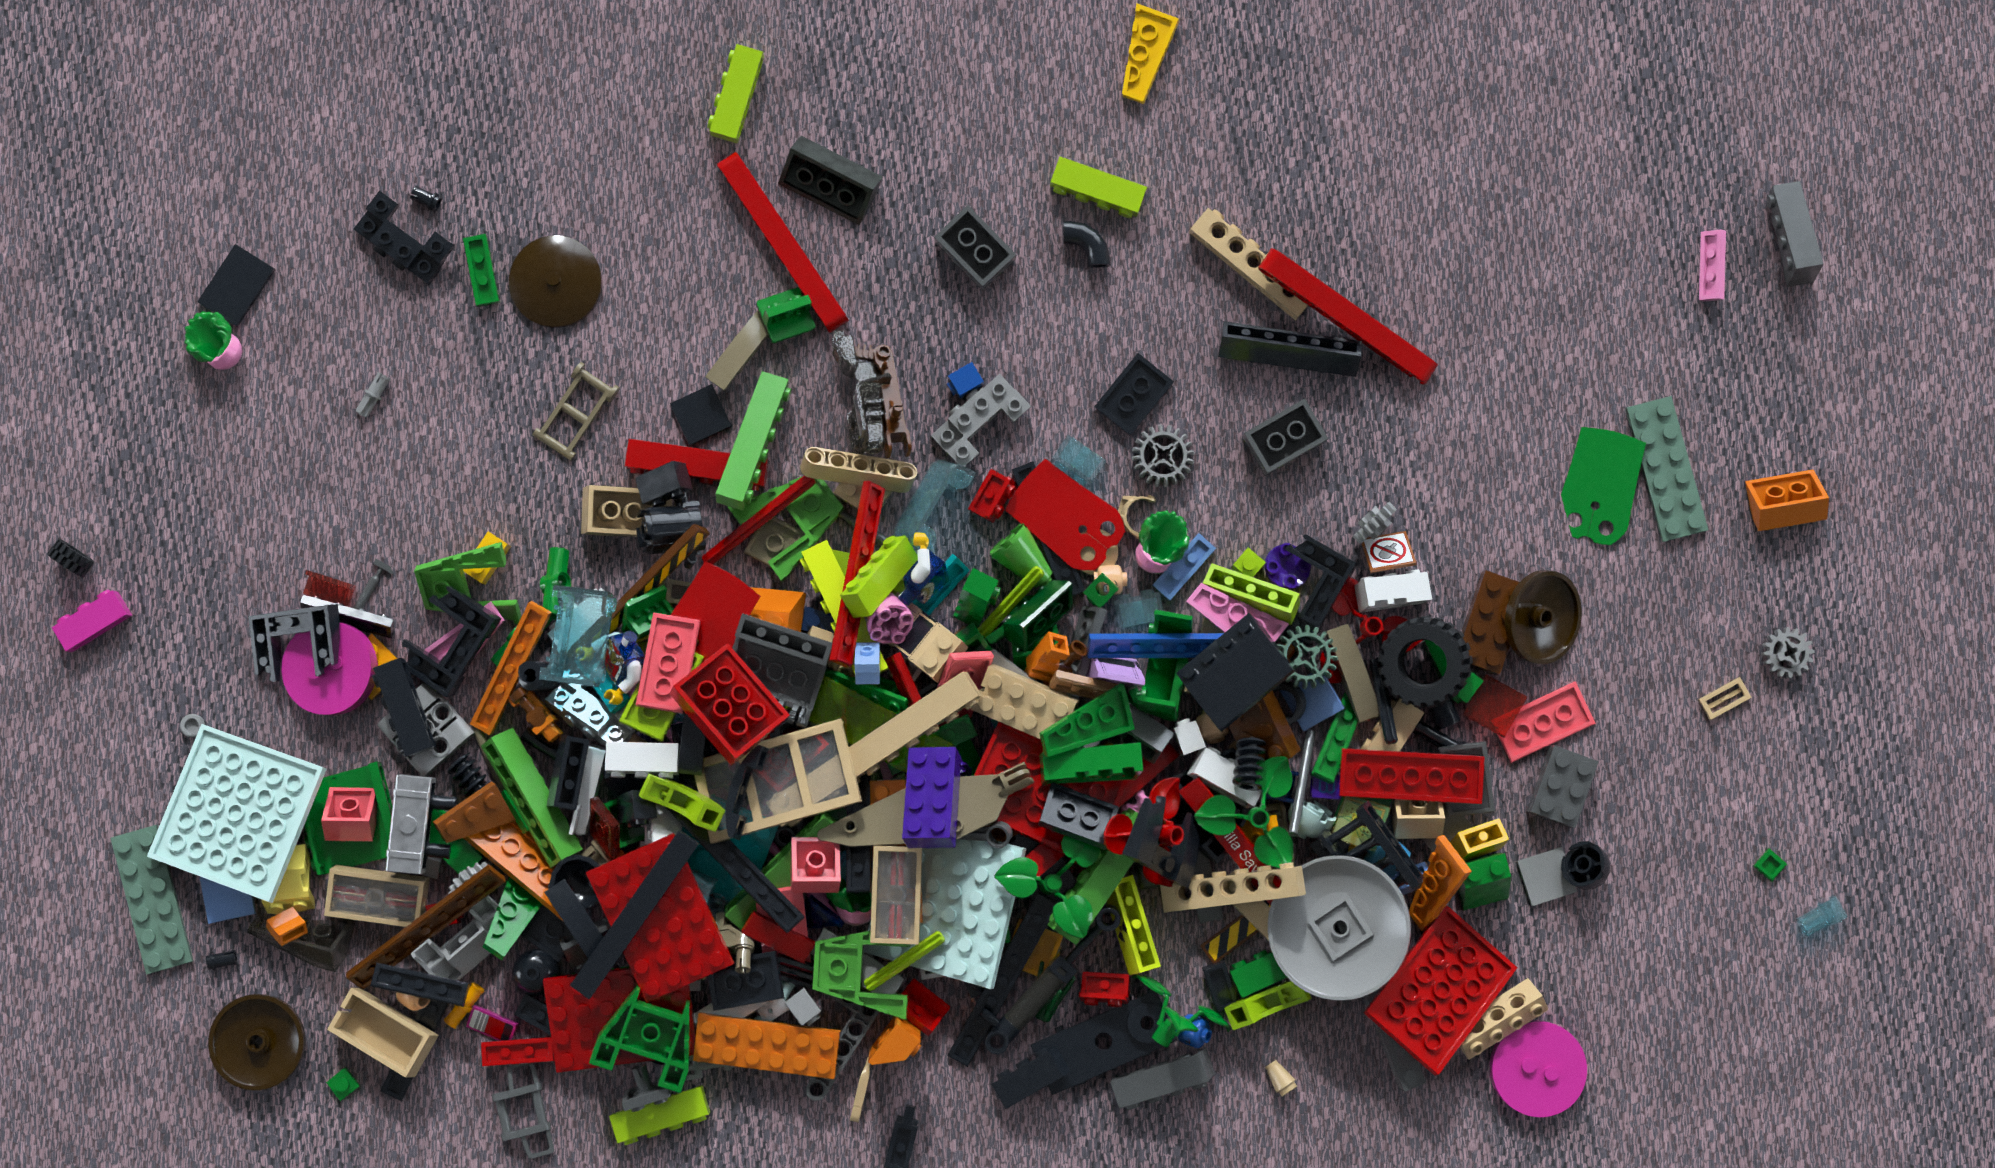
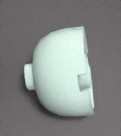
[1288,800,1337,839]

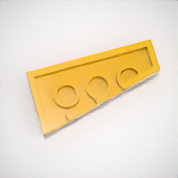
[1122,3,1179,104]

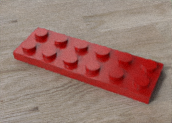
[1339,748,1485,804]

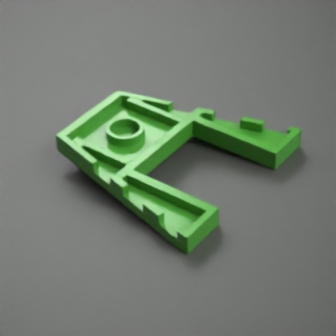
[728,476,844,582]
[414,542,522,624]
[812,930,911,1020]

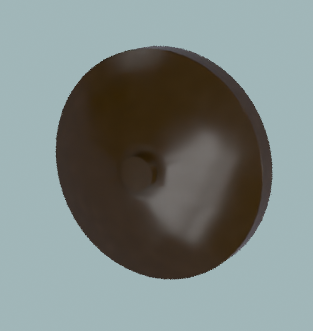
[509,235,602,328]
[1505,570,1582,664]
[208,994,305,1090]

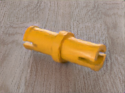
[444,982,485,1029]

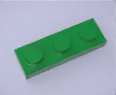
[463,234,500,307]

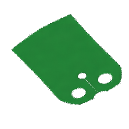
[1561,427,1646,545]

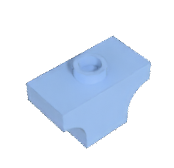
[855,642,880,684]

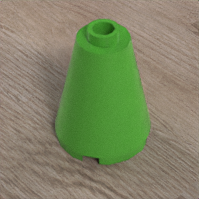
[990,523,1052,588]

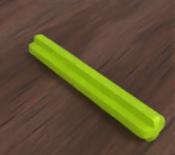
[978,566,1045,638]
[864,931,945,991]

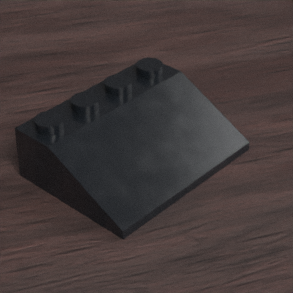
[1177,613,1295,732]

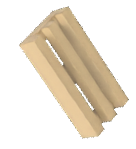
[1698,677,1752,720]

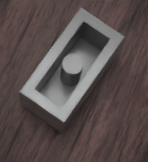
[785,987,821,1026]

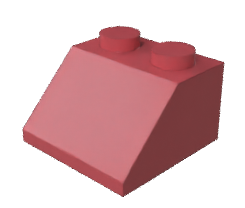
[321,787,377,841]
[790,837,841,893]

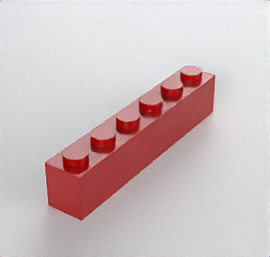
[625,439,769,492]

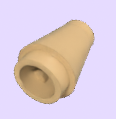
[1265,1060,1297,1097]

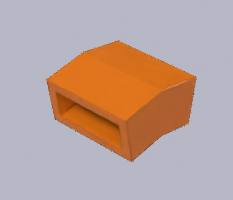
[266,907,308,946]

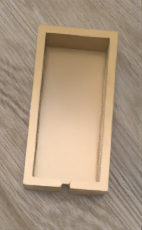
[971,664,1080,739]
[327,988,439,1078]

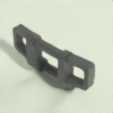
[491,1063,554,1159]

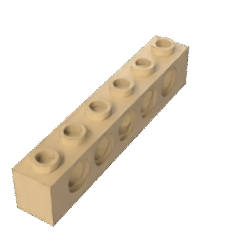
[1189,208,1308,321]
[1160,862,1306,913]

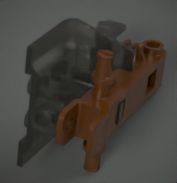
[831,331,912,459]

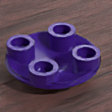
[1265,543,1311,590]

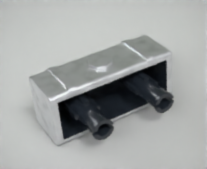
[385,774,457,874]

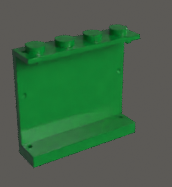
[304,761,393,875]

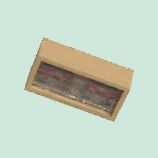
[870,845,923,945]
[324,865,430,927]

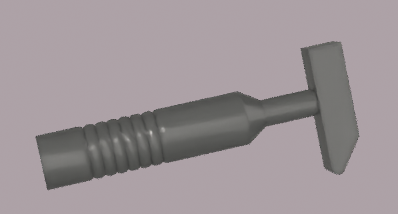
[353,559,393,609]

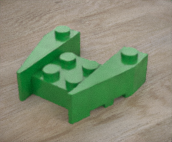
[589,984,690,1093]

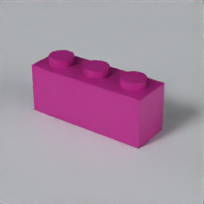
[51,590,133,652]

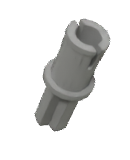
[356,372,391,417]

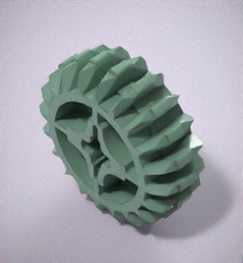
[1277,625,1338,689]

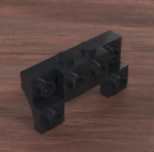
[354,190,455,285]

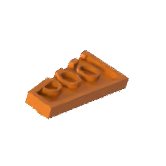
[1409,835,1472,931]

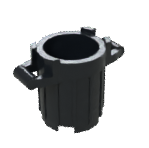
[636,493,706,569]

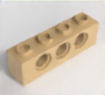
[1459,978,1549,1060]

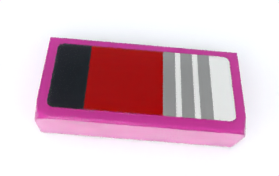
[466,1005,519,1041]

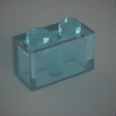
[1052,435,1107,486]
[1113,589,1163,630]

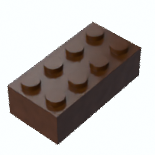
[1461,570,1519,675]
[1229,690,1301,766]

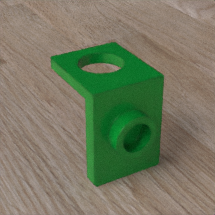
[1083,573,1119,608]

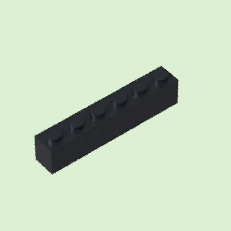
[1218,321,1362,377]

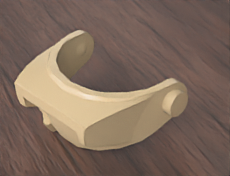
[1118,495,1156,539]

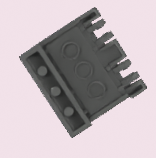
[733,613,832,729]

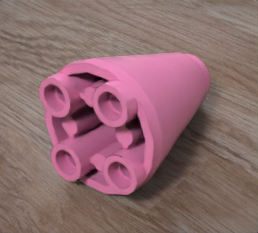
[866,592,914,644]

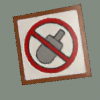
[1361,531,1417,573]

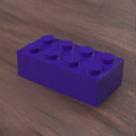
[902,747,961,848]

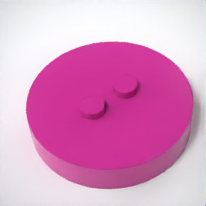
[282,622,378,715]
[1490,1020,1587,1117]

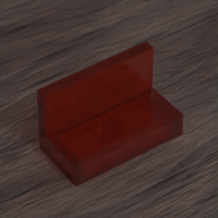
[303,570,356,607]

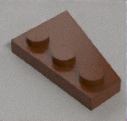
[433,781,516,843]

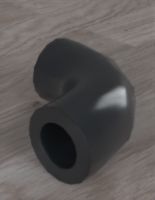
[1063,221,1111,268]

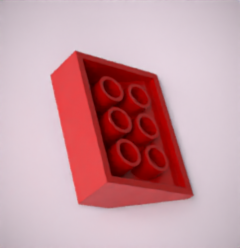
[669,643,790,766]

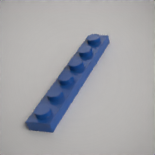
[1087,633,1224,658]

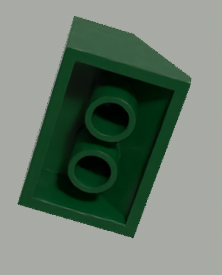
[1003,580,1073,653]

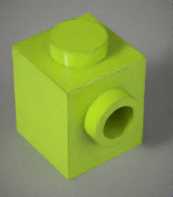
[1231,547,1266,577]

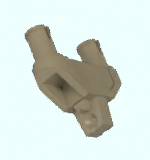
[697,912,755,981]

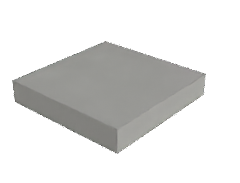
[1516,847,1577,906]

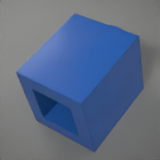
[947,362,984,398]

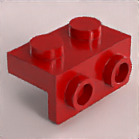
[968,469,1016,523]
[1079,971,1131,1007]
[901,979,950,1037]

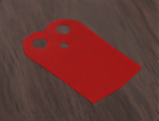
[1005,459,1125,571]
[671,561,761,662]

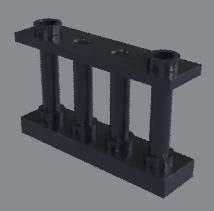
[1318,800,1424,889]

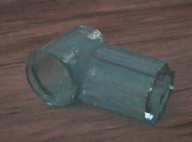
[1796,895,1848,936]

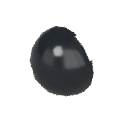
[548,855,600,910]

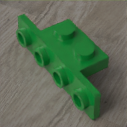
[825,668,909,714]

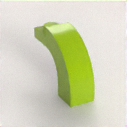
[639,773,725,832]
[1224,981,1312,1030]

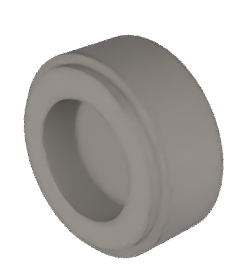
[180,714,205,737]

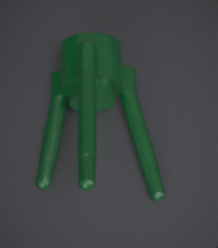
[1031,961,1076,1022]

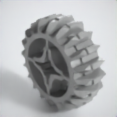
[1132,424,1195,488]

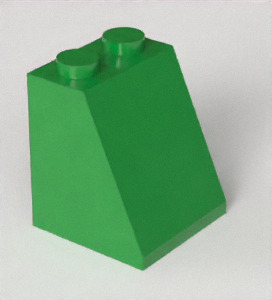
[1457,853,1511,911]

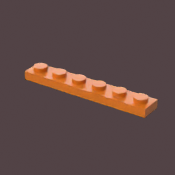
[470,601,552,735]

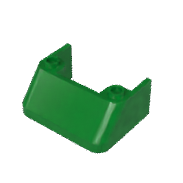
[1135,610,1193,722]

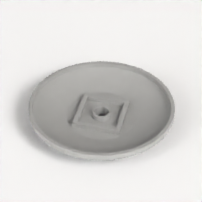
[1268,856,1411,1000]

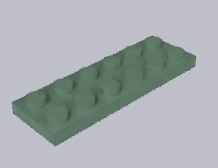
[1625,396,1709,542]
[110,825,194,975]

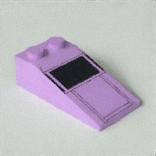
[1086,658,1145,688]

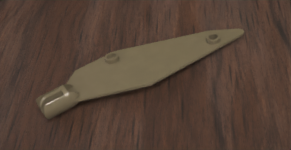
[817,762,1034,847]

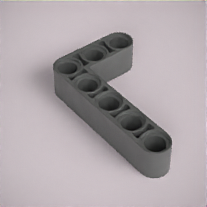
[806,991,879,1101]

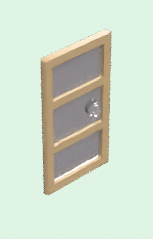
[695,719,862,844]

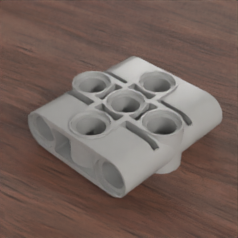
[377,682,475,777]

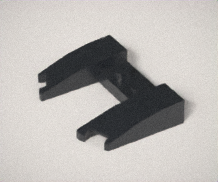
[1285,534,1358,645]
[402,586,502,697]
[248,604,340,682]
[1122,795,1200,888]

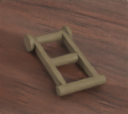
[532,362,620,461]

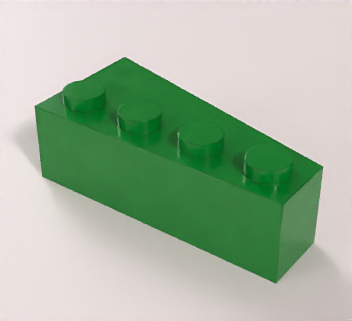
[953,568,1001,628]
[1040,742,1143,785]

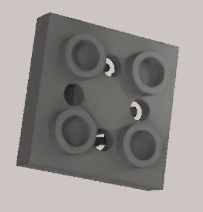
[622,1064,672,1112]

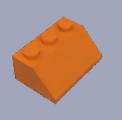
[1745,470,1829,531]
[750,587,806,632]
[868,1016,921,1065]

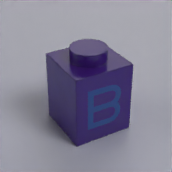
[1310,775,1340,800]

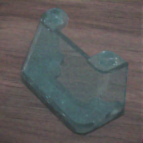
[894,460,977,558]
[539,585,617,687]

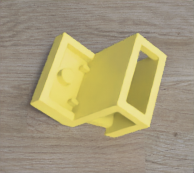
[261,844,315,914]

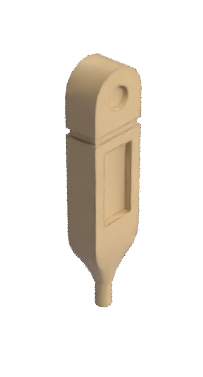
[850,1057,870,1123]

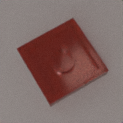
[1463,674,1528,738]
[589,796,620,860]

